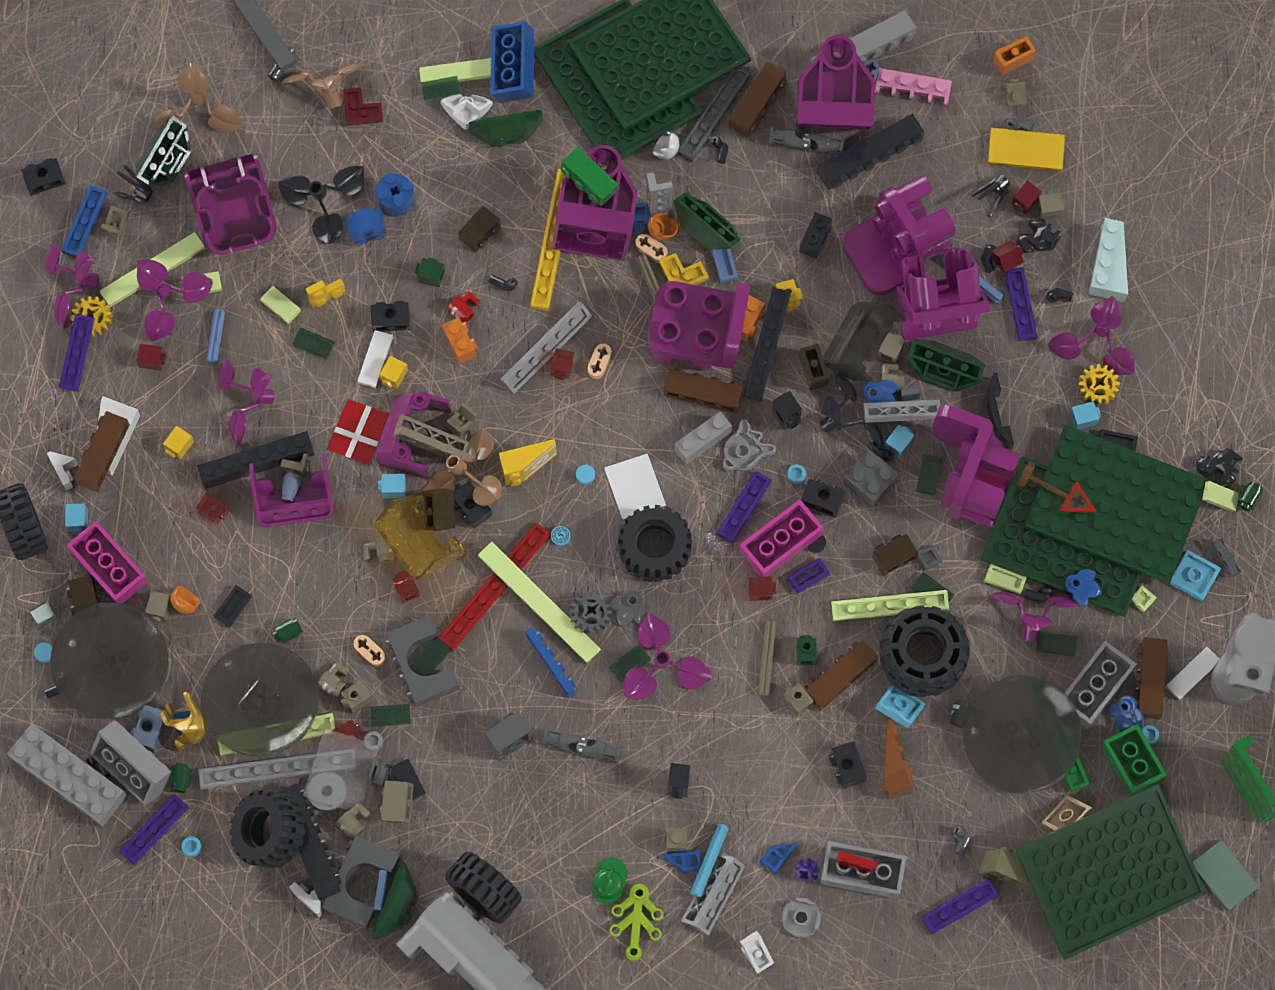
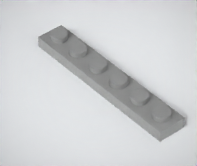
[500,302,592,394]

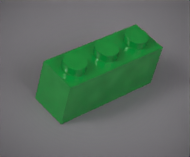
[560,146,619,206]

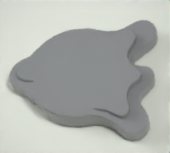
[722,419,776,471]

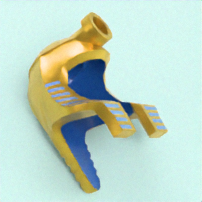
[160,692,207,751]

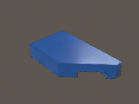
[633,203,650,239]
[759,843,798,874]
[663,850,702,873]

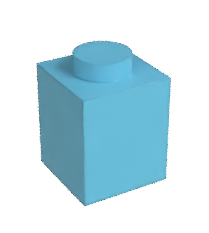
[1069,401,1101,430]
[884,425,914,458]
[378,474,406,498]
[65,503,88,534]

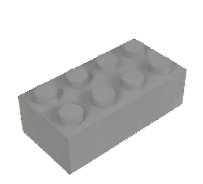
[1057,641,1137,729]
[90,720,171,806]
[820,841,907,899]

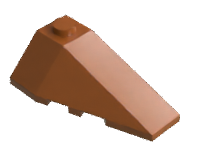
[881,717,914,799]

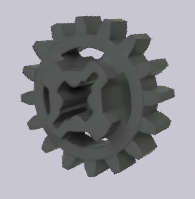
[569,592,612,635]

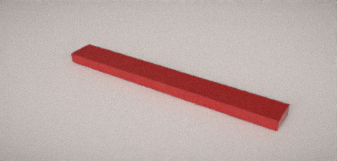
[438,522,551,651]

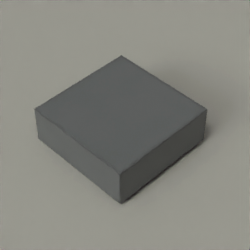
[900,386,921,401]
[917,545,942,571]

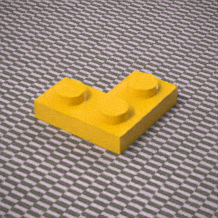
[659,253,709,285]
[305,278,346,308]

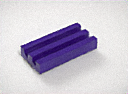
[787,558,830,595]

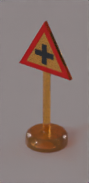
[1017,461,1097,513]

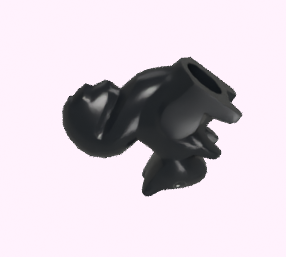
[1016,218,1061,254]
[1196,448,1243,486]

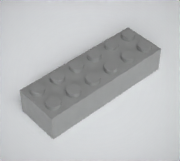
[7,723,127,827]

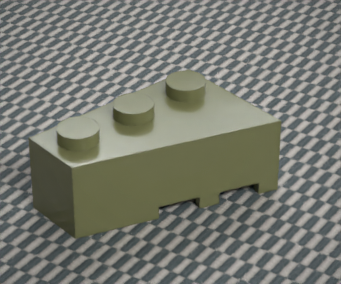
[979,847,1034,893]

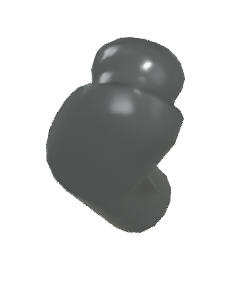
[1005,117,1034,132]
[953,825,971,856]

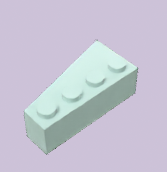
[1088,218,1128,302]

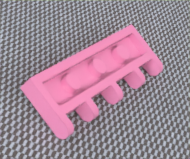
[875,68,952,106]

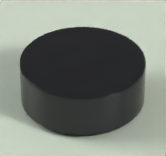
[808,535,826,553]

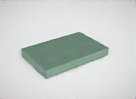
[1193,840,1259,911]

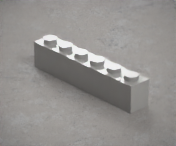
[809,10,916,66]

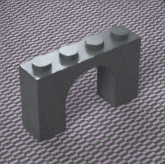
[385,616,460,707]
[321,836,401,930]

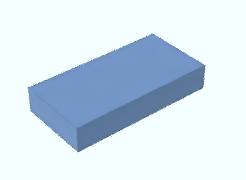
[710,249,738,283]
[374,870,389,913]

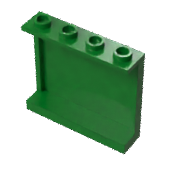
[1221,735,1275,823]

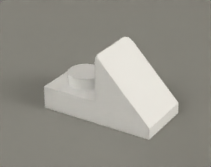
[47,451,78,491]
[289,882,322,918]
[740,931,774,974]

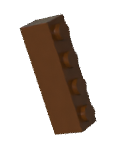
[728,62,787,137]
[664,368,743,413]
[74,411,130,492]
[1135,637,1167,720]
[805,639,879,711]

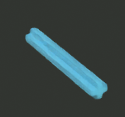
[691,824,728,897]

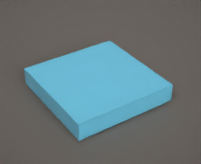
[1170,550,1221,602]
[875,684,926,729]

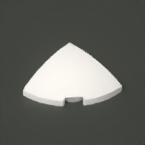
[440,94,493,130]

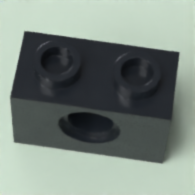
[21,158,66,196]
[799,212,832,259]
[370,301,411,332]
[772,391,802,430]
[801,479,845,518]
[453,481,493,529]
[828,741,867,789]
[667,763,690,799]

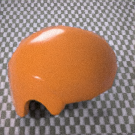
[647,213,678,241]
[170,586,200,614]

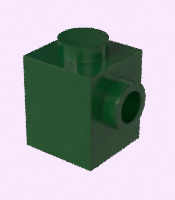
[415,258,445,287]
[796,635,817,666]

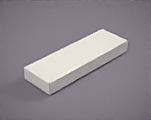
[357,330,393,389]
[1166,647,1219,701]

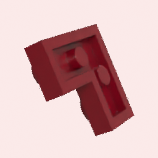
[343,87,383,126]

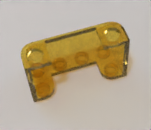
[376,492,466,580]

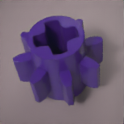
[794,857,821,884]

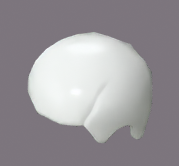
[653,132,679,160]

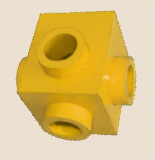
[775,279,802,311]

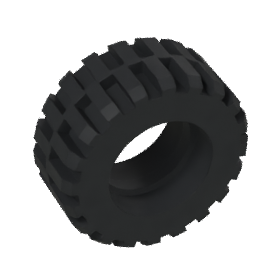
[0,483,48,561]
[618,505,692,582]
[229,790,306,868]
[445,851,522,924]

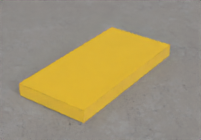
[988,128,1065,172]

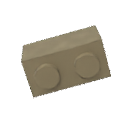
[380,781,414,823]

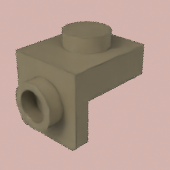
[1004,77,1027,106]
[101,206,130,236]
[445,403,477,437]
[281,453,311,477]

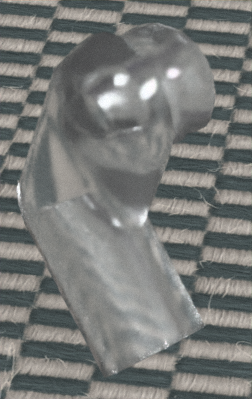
[704,533,728,552]

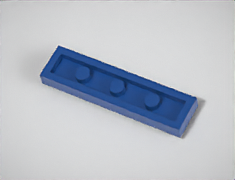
[61,185,108,257]
[525,627,576,698]

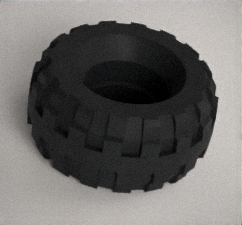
[879,605,970,697]

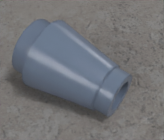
[281,473,301,502]

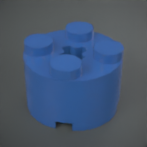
[376,173,415,217]
[345,207,387,245]

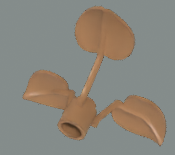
[154,61,242,133]
[281,64,366,109]
[422,427,502,506]

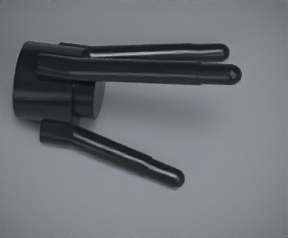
[115,165,153,204]
[972,175,1010,217]

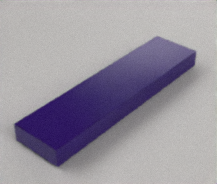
[1004,267,1037,342]
[59,314,95,392]
[716,470,772,544]
[119,794,189,866]
[921,877,1000,935]

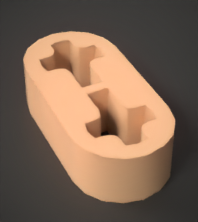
[636,234,668,263]
[588,344,612,379]
[354,635,386,667]

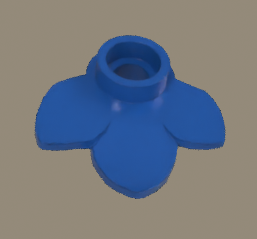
[863,380,899,403]
[1065,569,1102,607]
[1108,695,1144,732]

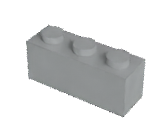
[674,411,732,465]

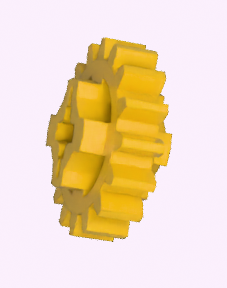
[70,296,113,337]
[1078,364,1120,406]

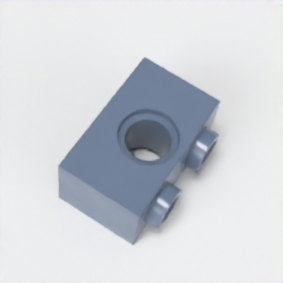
[130,705,169,753]

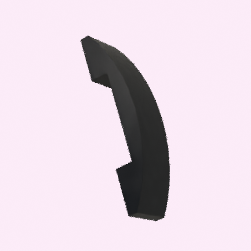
[987,372,1014,450]

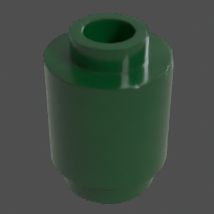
[1237,482,1263,511]
[272,618,303,644]
[169,763,191,793]

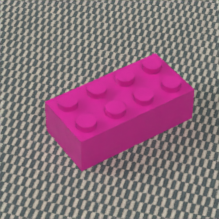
[739,499,824,580]
[66,521,148,607]

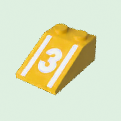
[499,439,557,487]

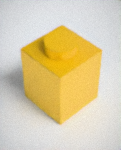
[379,356,408,389]
[163,426,194,460]

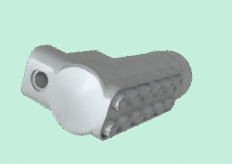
[1211,613,1275,705]
[396,892,546,990]

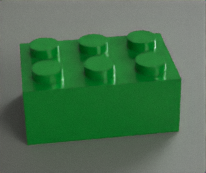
[1101,724,1167,796]

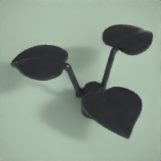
[278,166,365,244]
[820,373,884,449]

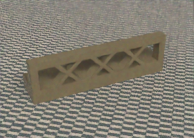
[393,414,470,462]

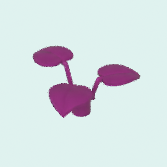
[45,243,99,328]
[137,259,213,341]
[1048,296,1135,375]
[218,360,275,446]
[988,592,1080,642]
[624,613,712,700]

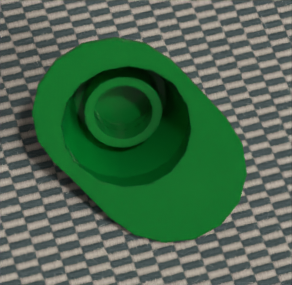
[592,857,628,904]

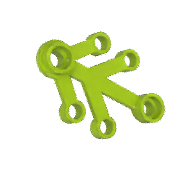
[610,884,663,962]

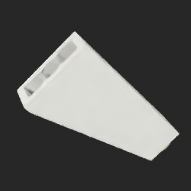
[97,396,140,476]

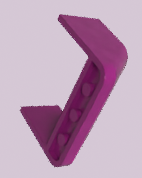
[375,392,451,479]
[249,453,334,527]

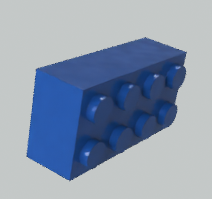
[490,21,534,103]

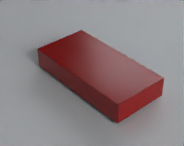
[836,851,877,873]

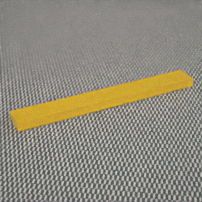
[530,169,566,311]

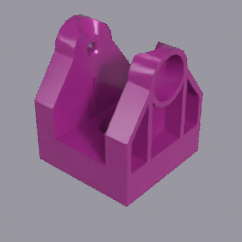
[796,34,875,129]
[551,145,638,261]

